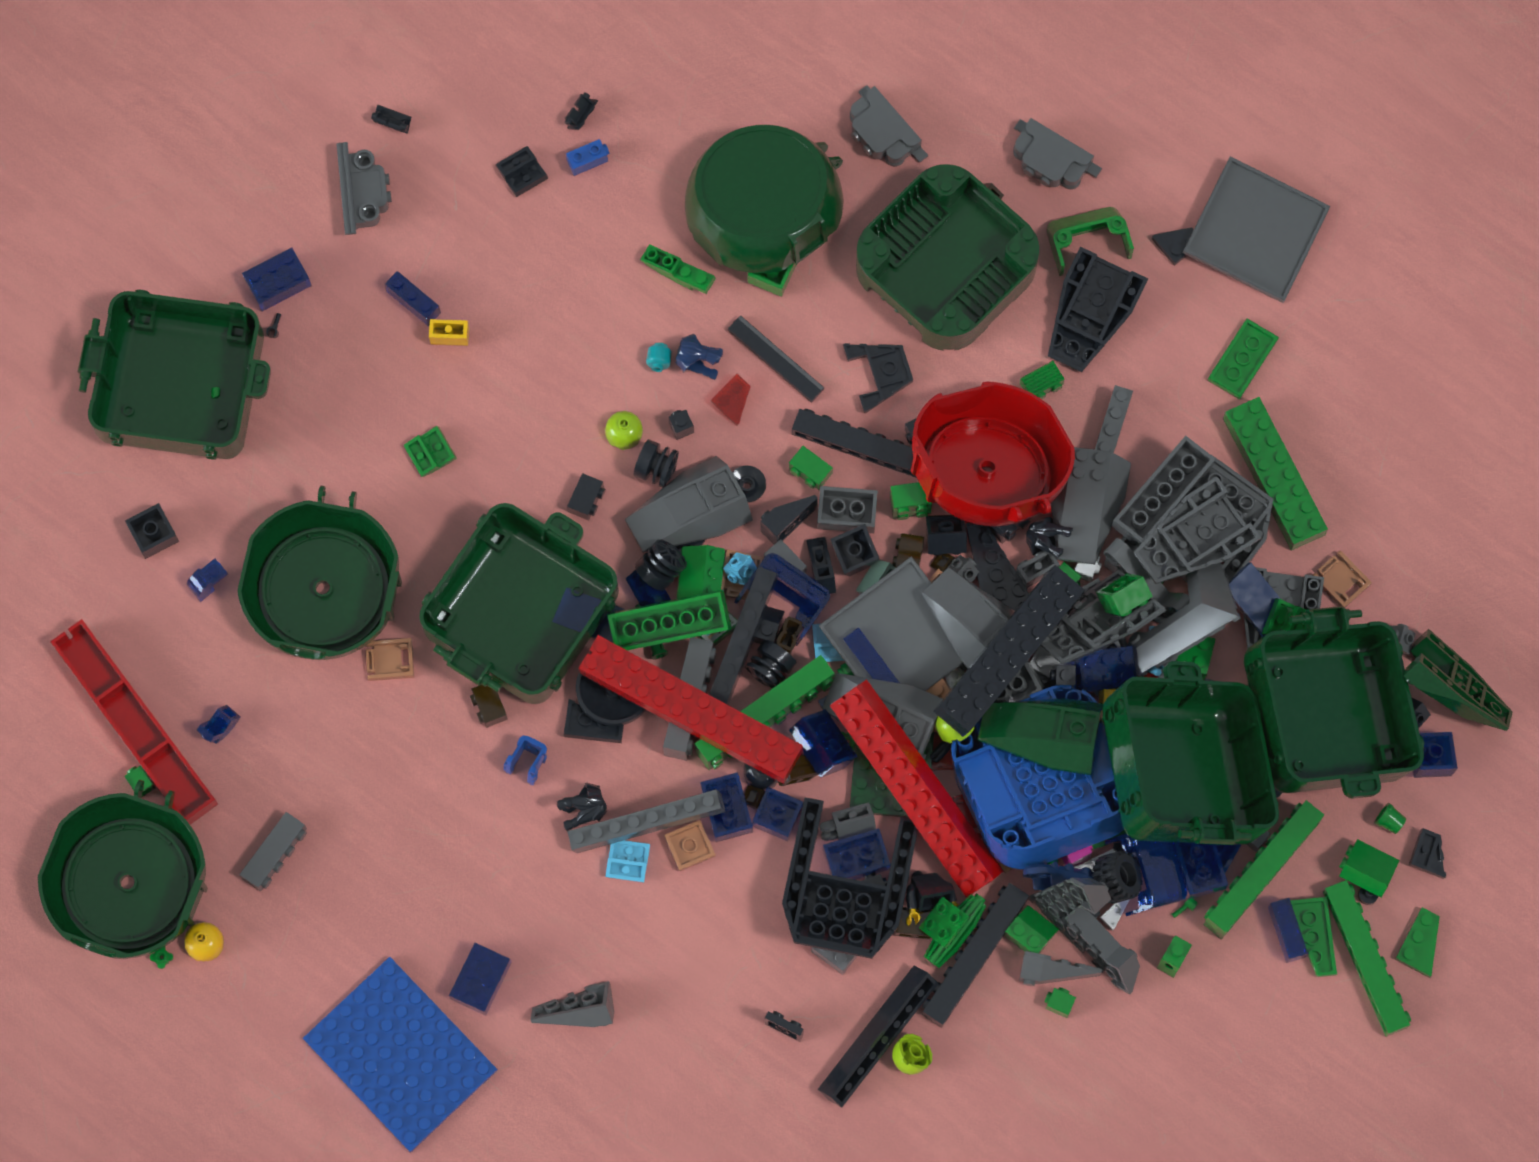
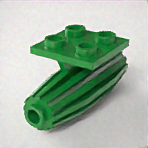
[919,893,986,968]

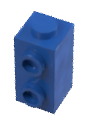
[566,139,610,176]

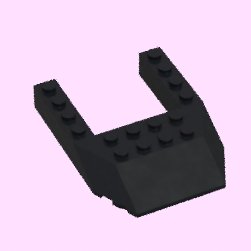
[782,797,918,959]

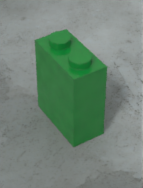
[1339,839,1400,898]

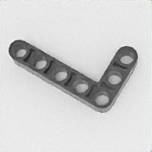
[1104,538,1190,618]

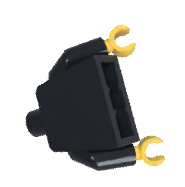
[906,871,960,925]

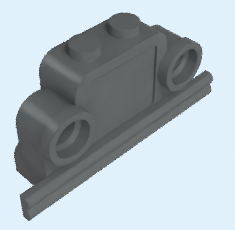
[850,85,928,167]
[1013,118,1102,190]
[336,142,392,235]

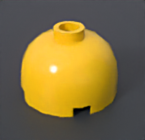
[184,922,224,961]

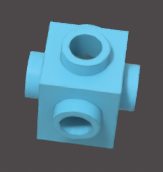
[723,552,757,585]

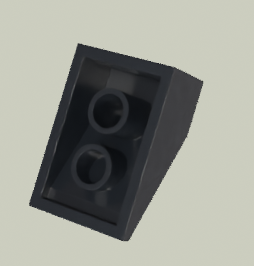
[760,495,818,544]

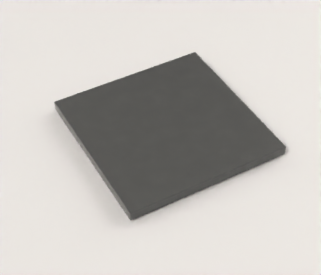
[1182,156,1330,303]
[819,556,963,691]

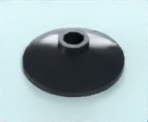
[732,466,766,503]

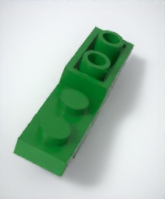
[640,244,716,294]

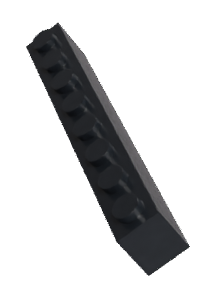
[792,409,917,478]
[709,566,780,705]
[921,883,1029,1028]
[818,965,938,1108]

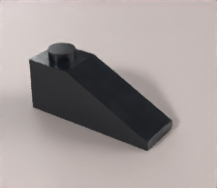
[806,537,836,596]

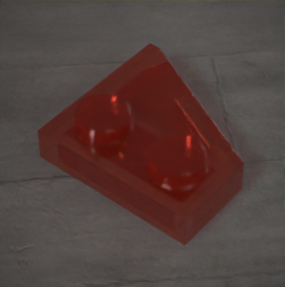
[711,374,751,426]

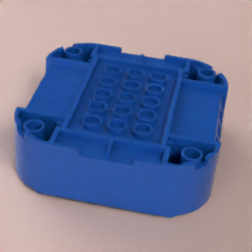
[951,685,1124,869]

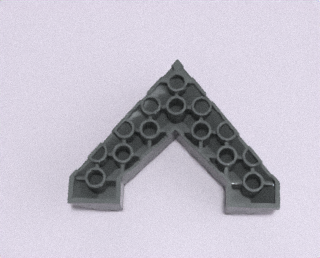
[1125,563,1241,677]
[1028,878,1140,994]

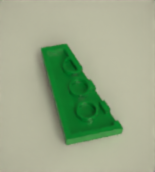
[1287,897,1337,977]

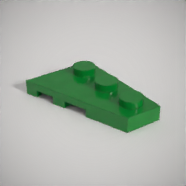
[1395,907,1440,978]

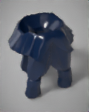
[675,334,723,380]

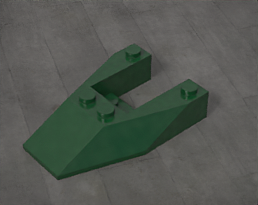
[1404,629,1513,731]

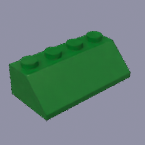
[676,545,725,599]

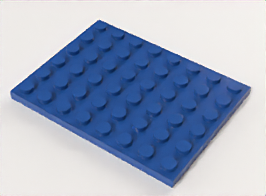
[303,957,498,1153]

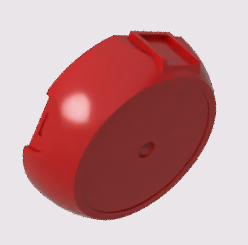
[911,381,1075,526]

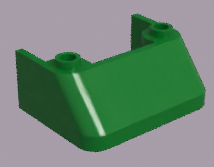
[1046,207,1134,276]

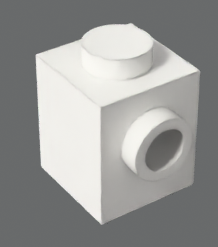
[1075,556,1102,582]

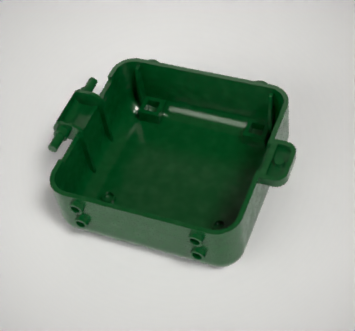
[77,289,271,460]
[419,503,619,704]
[1243,606,1424,799]
[1102,661,1279,845]

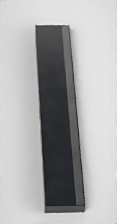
[728,315,824,403]

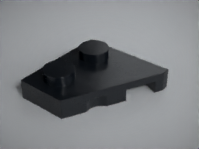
[1152,227,1194,266]
[1409,828,1446,879]

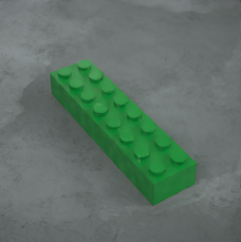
[1223,397,1328,551]
[695,655,835,770]
[1203,800,1324,940]

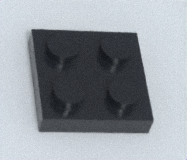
[765,1011,804,1042]

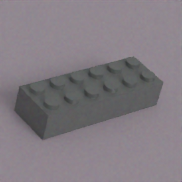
[1112,436,1216,547]
[663,637,717,761]

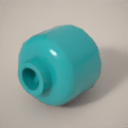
[646,343,672,372]

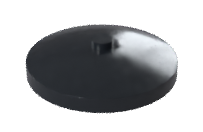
[576,672,646,726]

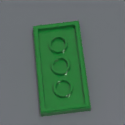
[1207,318,1279,400]

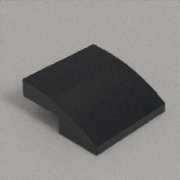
[496,146,548,197]

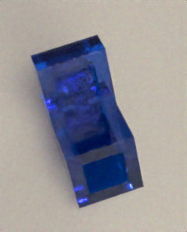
[187,558,228,602]
[197,705,241,744]

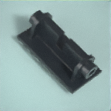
[564,92,598,130]
[371,104,412,134]

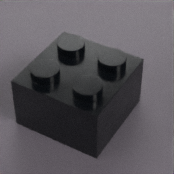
[125,503,179,559]

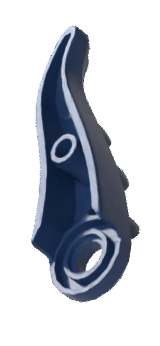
[1023,861,1094,890]

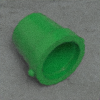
[1374,803,1407,834]

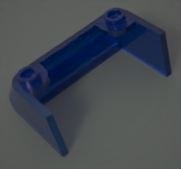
[734,553,830,646]
[1105,834,1187,917]

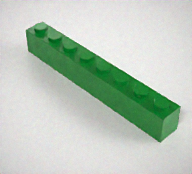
[1323,880,1411,1037]

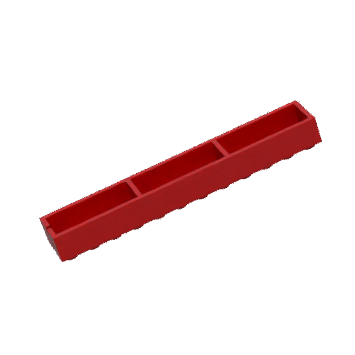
[50,619,218,825]
[579,635,803,784]
[830,679,1004,898]

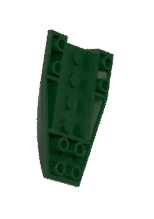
[978,698,1103,775]

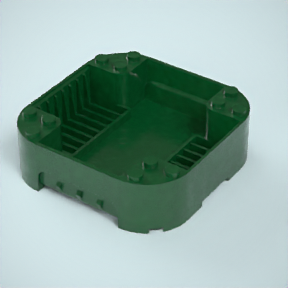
[856,164,1039,351]

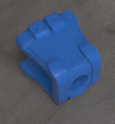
[504,735,547,785]

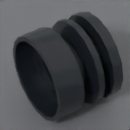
[633,439,679,488]
[635,539,687,591]
[745,639,797,689]

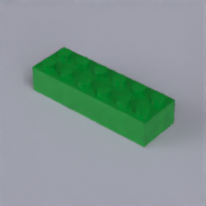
[607,590,731,650]

